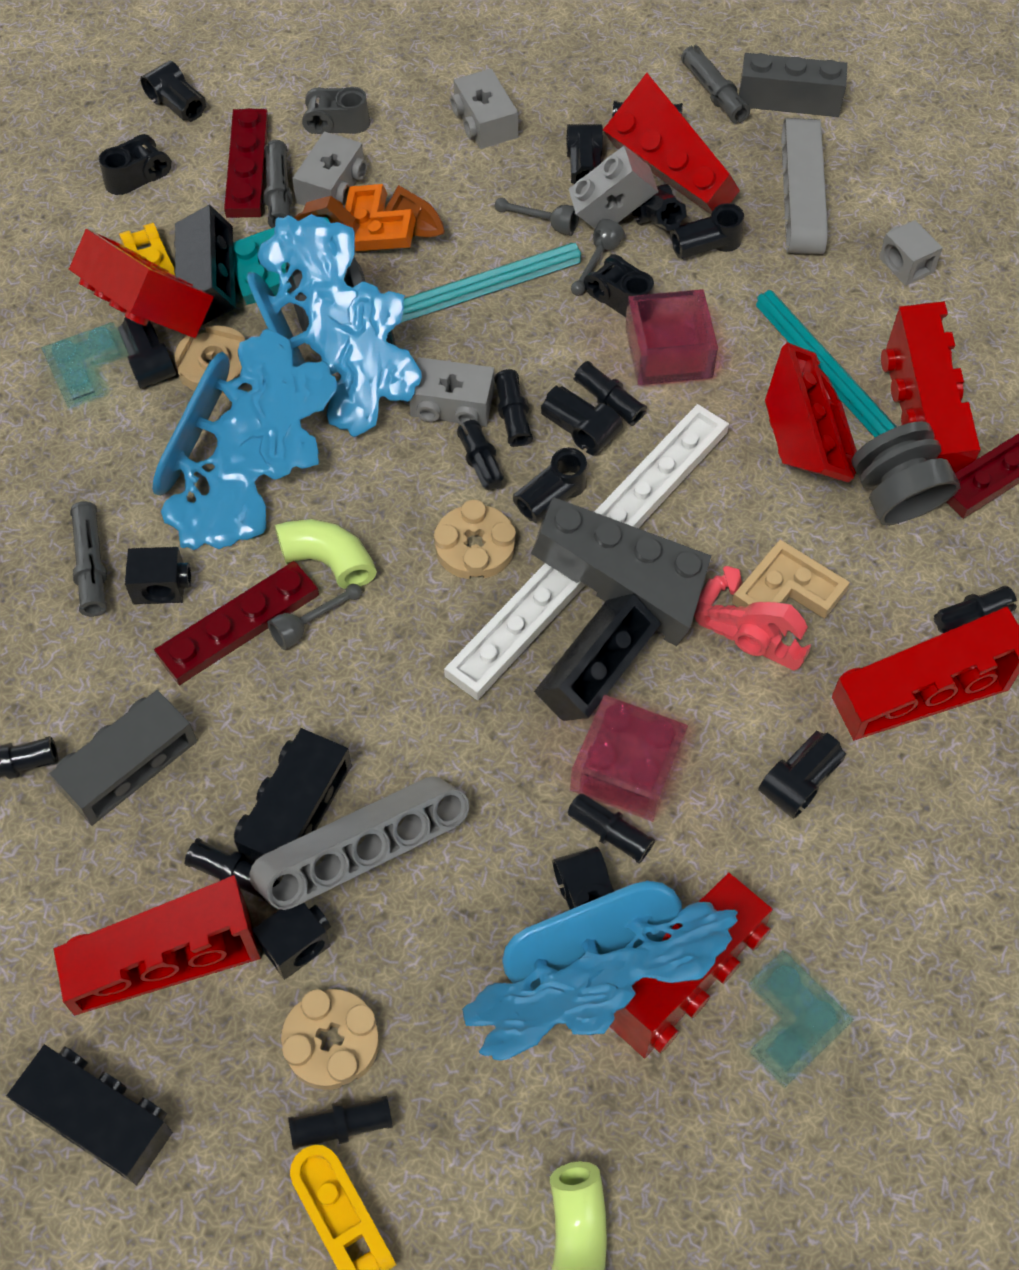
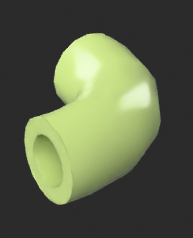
[274,519,377,589]
[550,1161,607,1270]

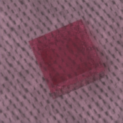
[625,289,718,385]
[570,695,688,822]

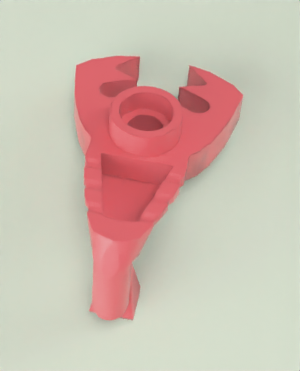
[694,566,811,671]

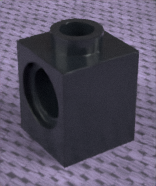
[125,547,191,605]
[252,903,331,980]

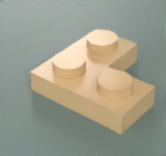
[732,539,850,619]

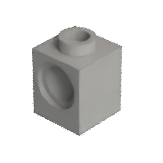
[879,220,943,286]

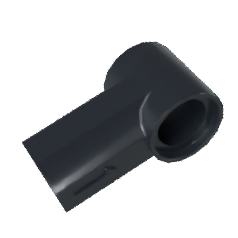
[140,60,207,122]
[566,124,603,184]
[632,184,687,231]
[670,203,744,259]
[117,317,176,389]
[541,385,623,456]
[513,447,587,523]
[758,730,846,819]

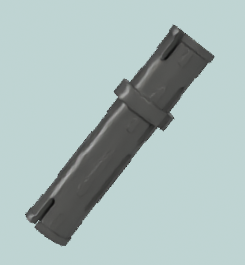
[681,45,751,123]
[264,140,293,228]
[70,501,107,617]

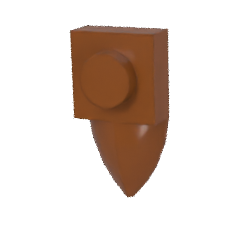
[384,185,445,238]
[294,196,355,227]

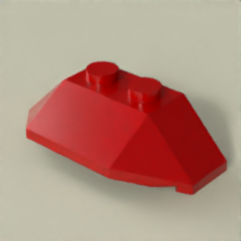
[765,342,857,483]

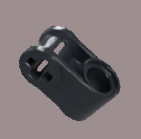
[99,134,172,195]
[584,254,654,321]
[552,846,614,910]

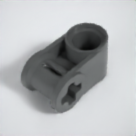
[302,87,370,134]

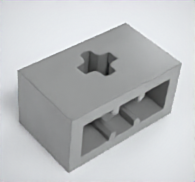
[450,68,518,149]
[292,131,367,206]
[569,145,658,228]
[409,357,495,427]

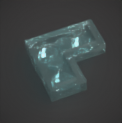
[41,322,128,409]
[748,950,854,1088]

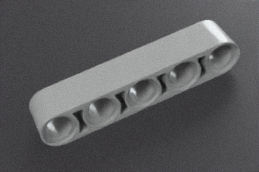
[781,118,828,255]
[249,776,469,910]

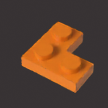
[345,184,416,251]

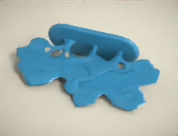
[247,214,422,437]
[152,329,337,550]
[462,881,738,1061]

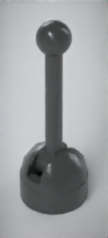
[495,198,579,236]
[571,219,624,296]
[267,584,362,650]

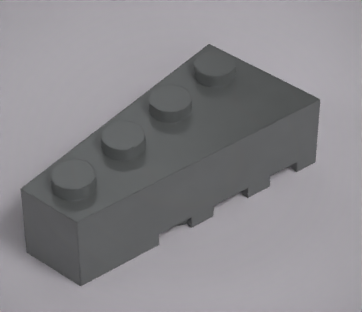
[531,497,711,647]

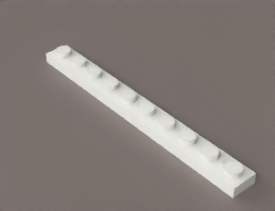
[444,404,729,701]

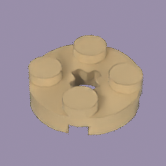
[174,325,245,396]
[434,500,516,579]
[281,989,380,1090]

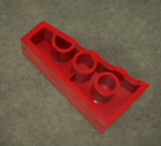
[603,73,740,215]
[68,229,214,339]
[881,301,981,473]
[832,606,1019,741]
[610,873,773,1059]
[53,875,261,1016]

